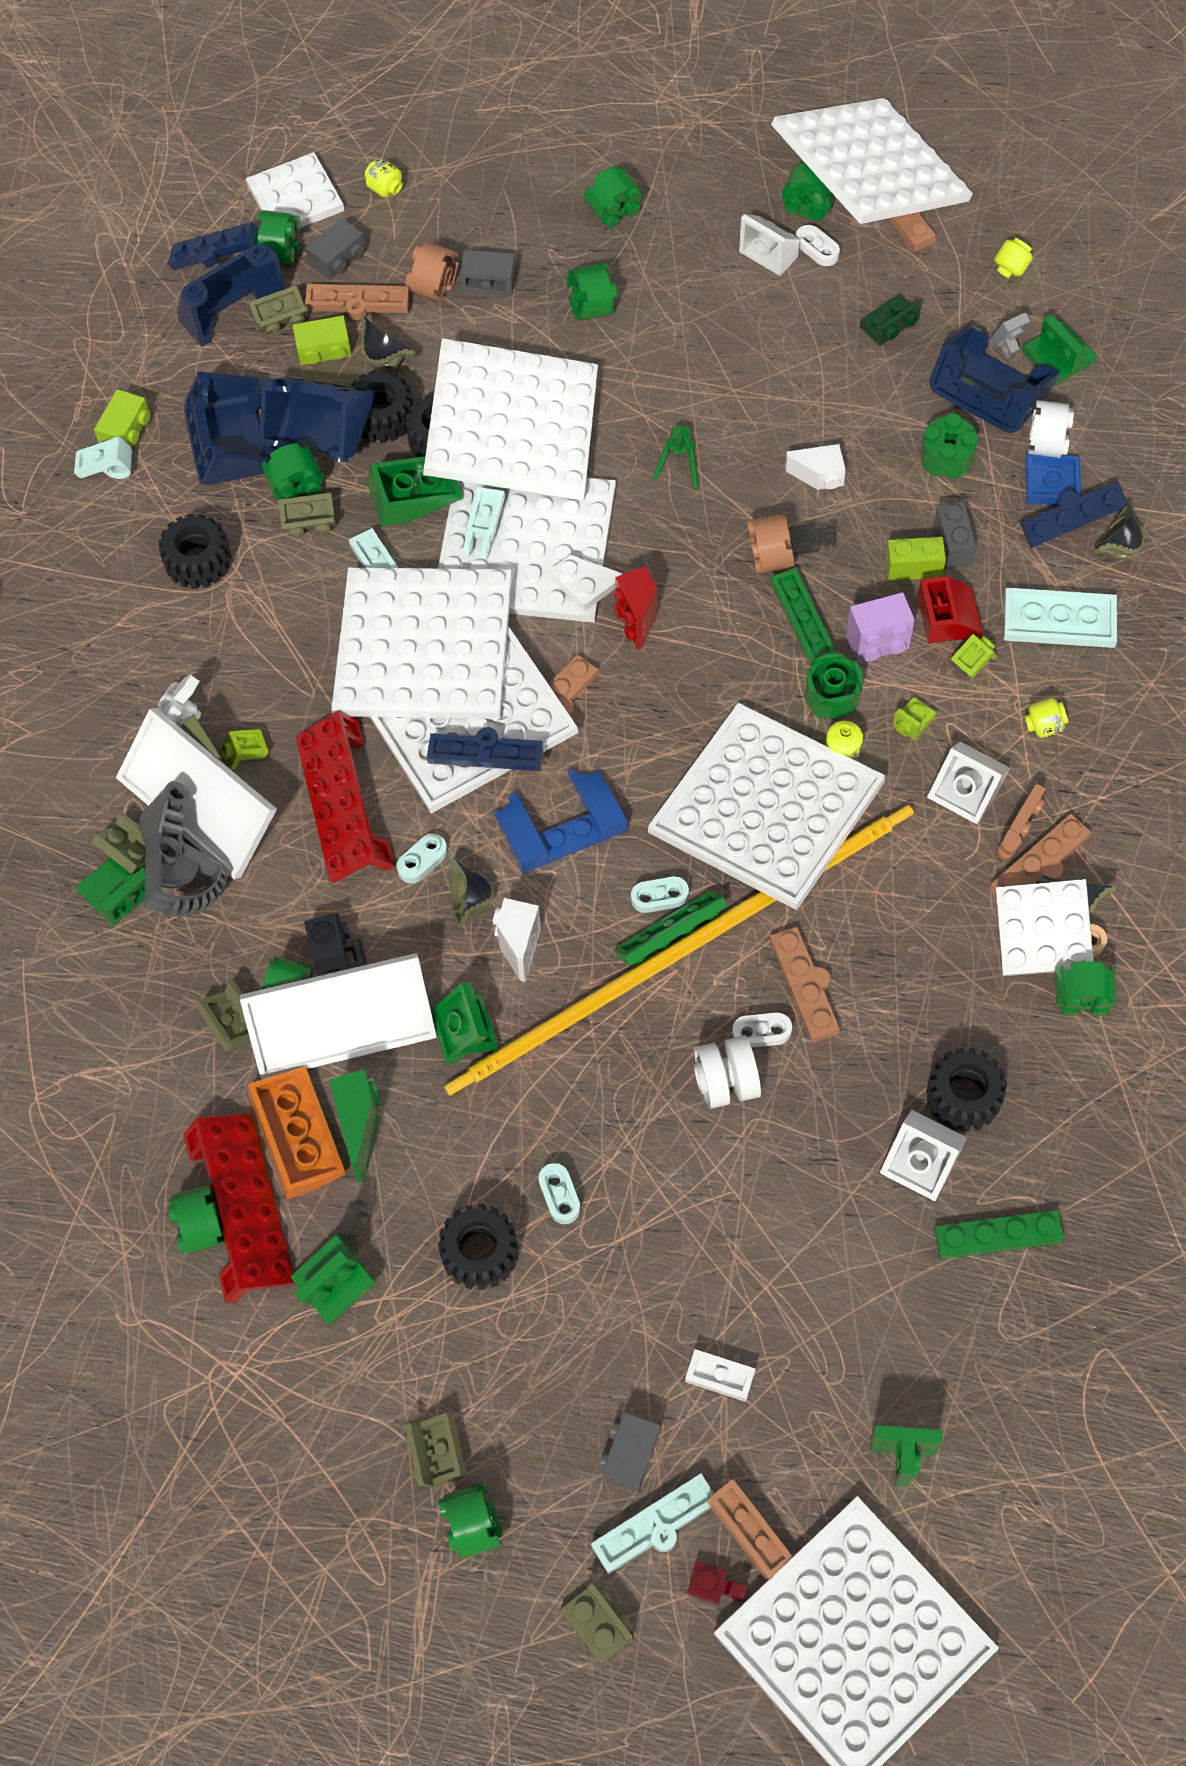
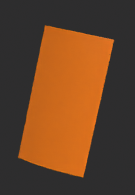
[248,1066,346,1200]

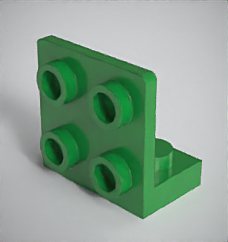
[76,857,145,927]

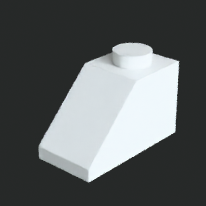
[785,444,846,490]

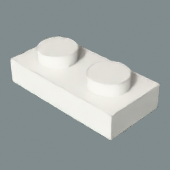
[685,1349,756,1402]

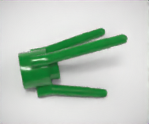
[653,425,698,489]

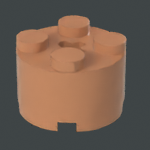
[405,242,459,302]
[747,513,795,574]

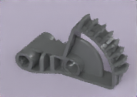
[140,781,229,919]

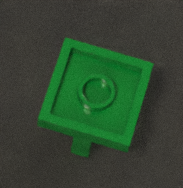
[1022,314,1097,386]
[430,983,499,1064]
[291,1235,378,1325]
[870,1425,942,1487]

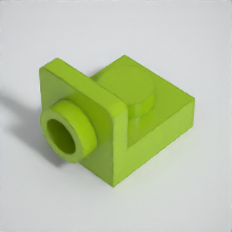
[951,634,998,679]
[893,697,936,740]
[221,729,269,770]

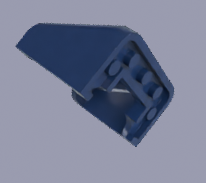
[177,244,285,347]
[930,324,1060,433]
[184,372,274,485]
[259,378,374,462]

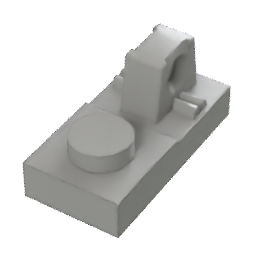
[988,312,1030,358]

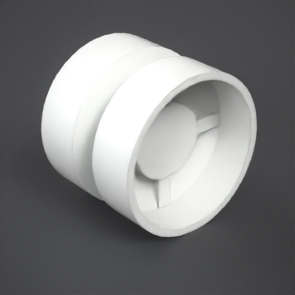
[694,1035,761,1109]

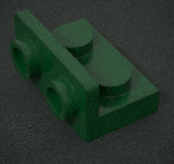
[859,294,921,346]

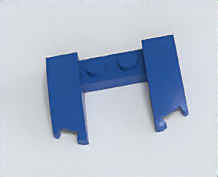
[494,770,627,874]

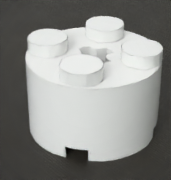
[1028,400,1074,458]

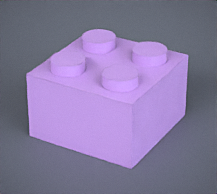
[846,592,914,663]

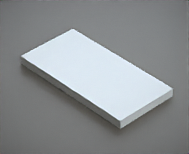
[116,708,277,879]
[240,953,437,1080]

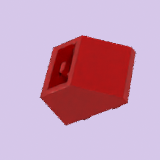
[612,566,657,650]
[917,576,983,644]

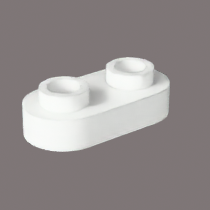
[796,225,840,266]
[732,1013,792,1048]

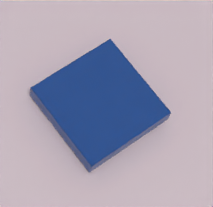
[1025,454,1081,505]

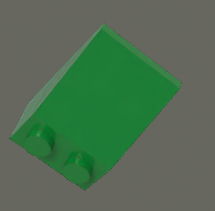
[367,456,462,527]
[329,1069,381,1183]

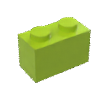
[293,315,351,365]
[94,389,151,447]
[885,537,946,581]

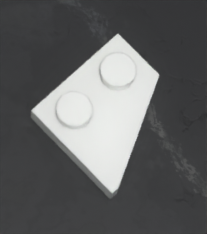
[549,555,622,611]

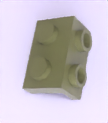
[248,285,308,334]
[278,493,336,537]
[197,980,251,1053]
[405,1412,467,1488]

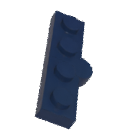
[167,222,258,270]
[1020,482,1127,549]
[427,727,544,771]

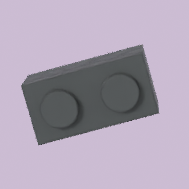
[306,218,365,281]
[460,250,516,295]
[934,502,976,569]
[598,1412,660,1493]

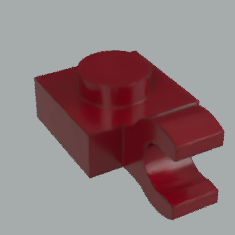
[687,1561,748,1605]

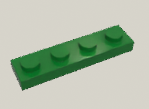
[770,568,837,667]
[613,890,727,966]
[934,1210,1064,1260]

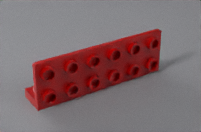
[296,711,395,883]
[183,1114,294,1304]

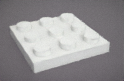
[246,152,344,228]
[996,879,1094,976]

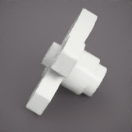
[157,675,201,727]

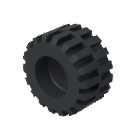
[351,370,413,443]
[406,394,434,457]
[159,514,232,589]
[926,1048,1007,1132]
[438,1204,518,1290]

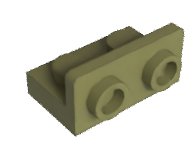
[91,814,146,873]
[560,1582,634,1666]

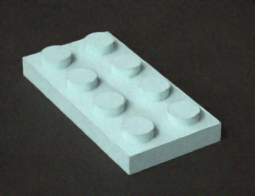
[1003,588,1117,648]

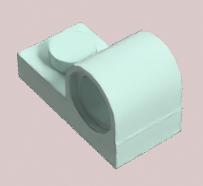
[74,436,132,479]

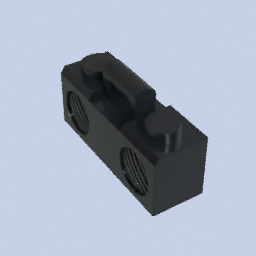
[304,913,368,976]

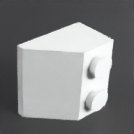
[739,214,800,276]
[927,742,1010,824]
[493,898,541,982]
[880,1110,967,1201]

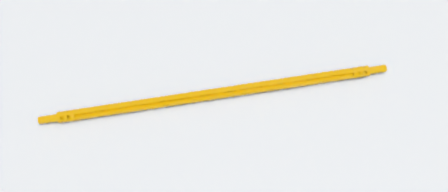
[443,805,914,1097]

